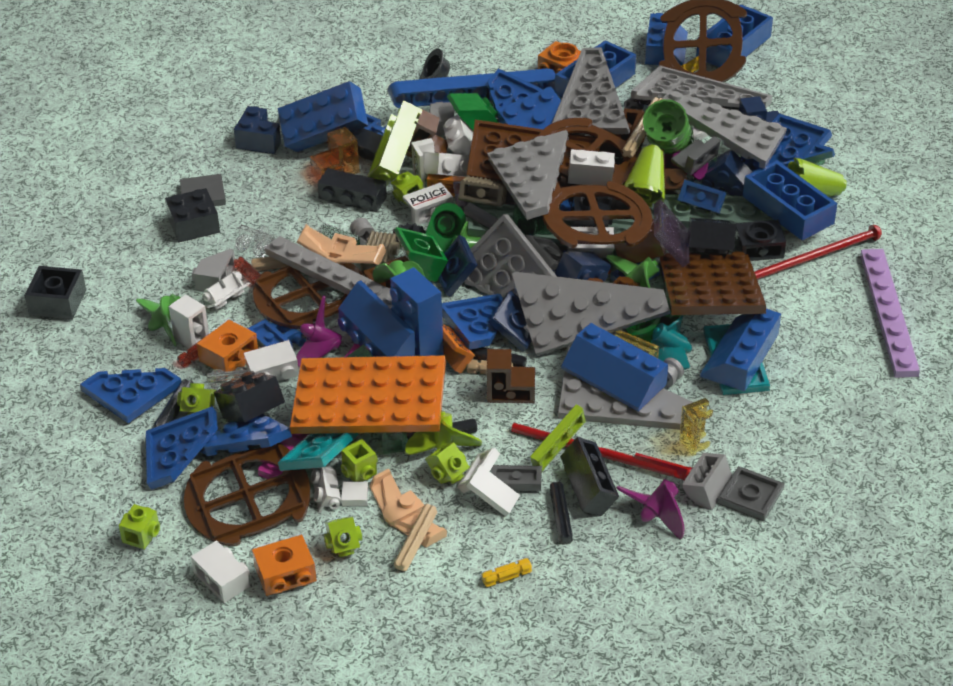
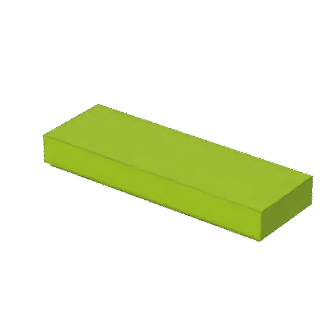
[530,404,586,471]

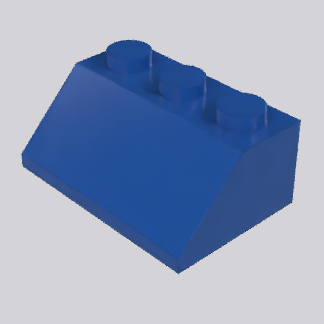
[645,13,688,66]

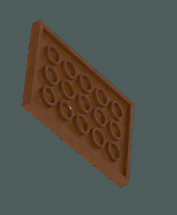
[466,120,599,188]
[659,252,766,315]

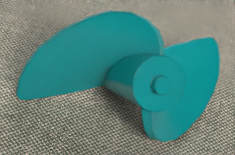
[651,315,692,370]

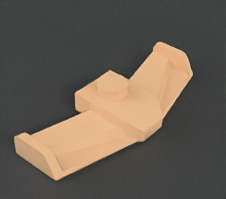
[296,224,386,265]
[369,469,447,548]

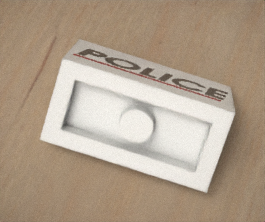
[411,138,435,188]
[403,183,453,225]

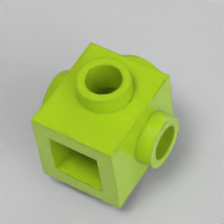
[391,171,424,205]
[177,383,216,415]
[340,439,378,482]
[425,442,470,484]
[118,504,160,550]
[323,516,363,557]

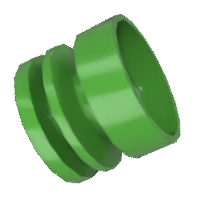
[643,99,691,154]

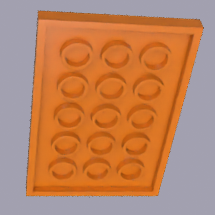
[290,356,446,434]

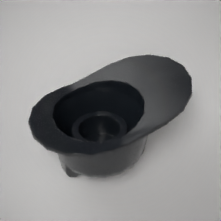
[419,48,450,79]

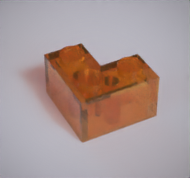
[310,127,360,181]

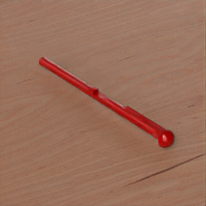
[754,224,882,280]
[511,423,693,481]

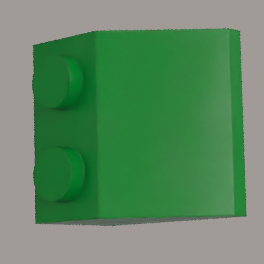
[447,93,500,130]
[394,227,448,282]

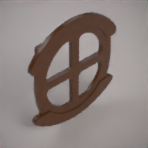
[659,0,747,82]
[538,118,642,186]
[541,181,652,248]
[253,263,364,329]
[184,443,311,546]

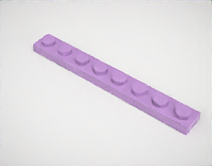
[860,249,920,378]

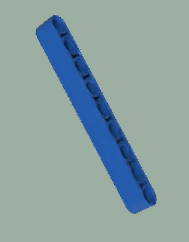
[387,68,555,108]

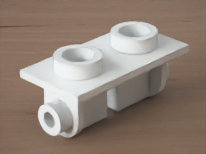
[202,271,250,309]
[311,466,341,513]

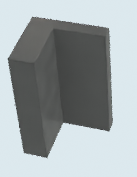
[671,136,721,175]

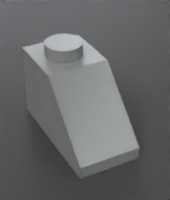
[192,249,236,291]

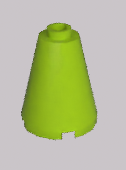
[624,144,665,207]
[787,158,847,197]

